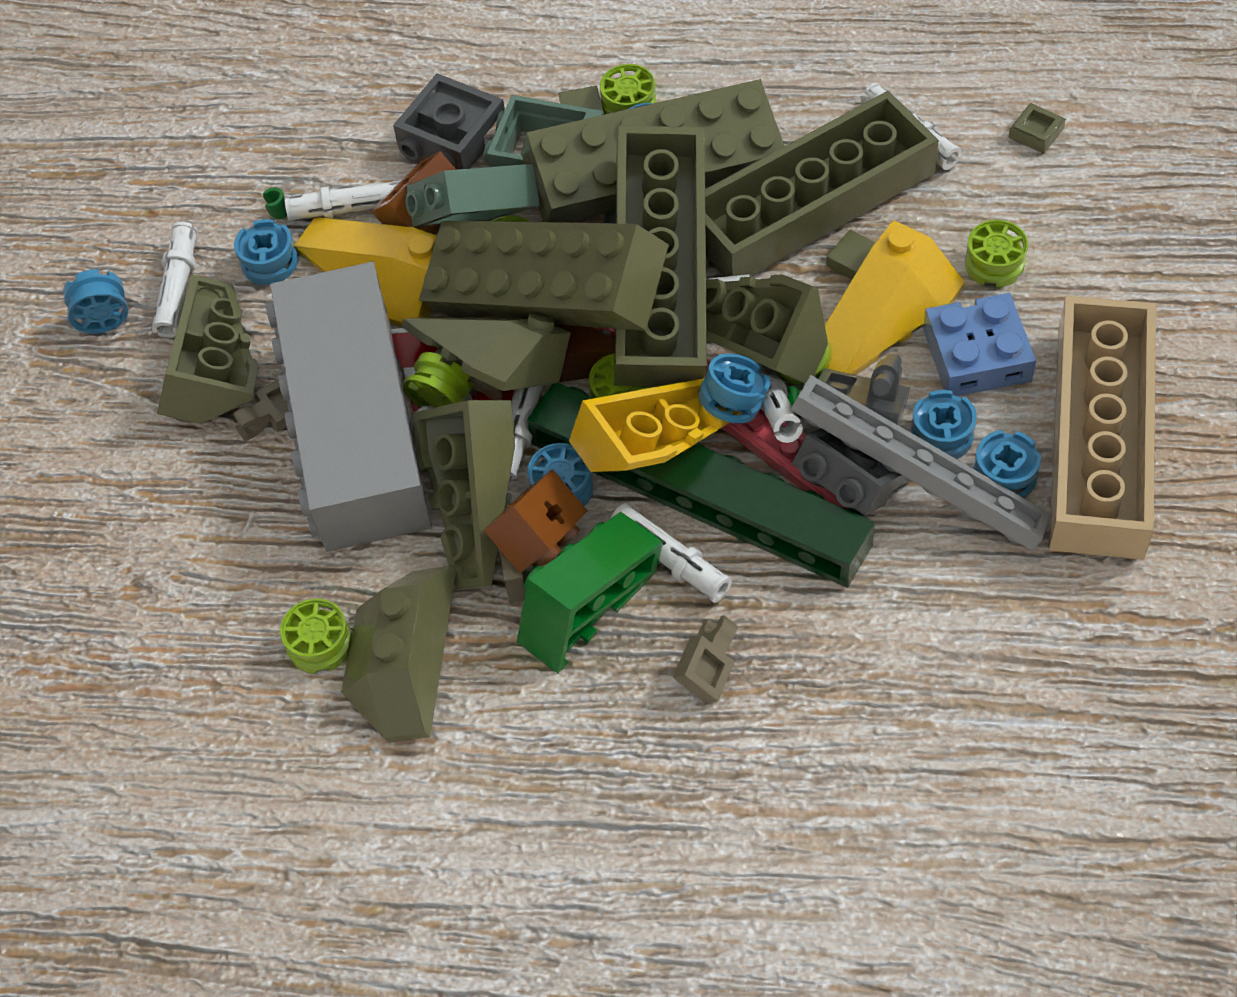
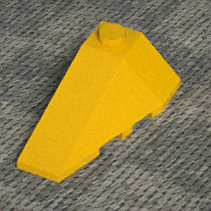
[294,217,437,327]
[825,220,965,375]
[569,378,742,472]

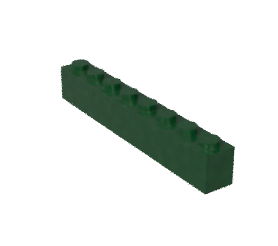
[527,383,875,588]

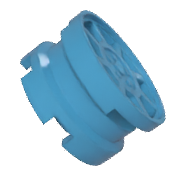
[234,219,298,285]
[63,269,128,334]
[698,354,770,423]
[911,390,977,459]
[974,430,1041,498]
[527,443,593,506]

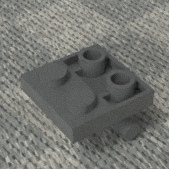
[818,353,910,425]

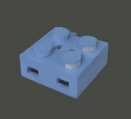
[923,293,1036,396]

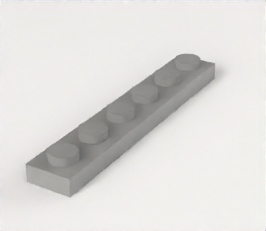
[790,375,1051,551]

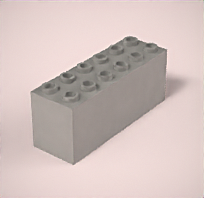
[265,261,432,552]

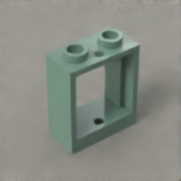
[484,95,604,167]
[405,164,540,227]

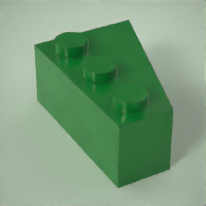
[517,512,663,674]

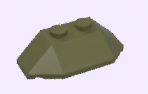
[341,565,456,742]

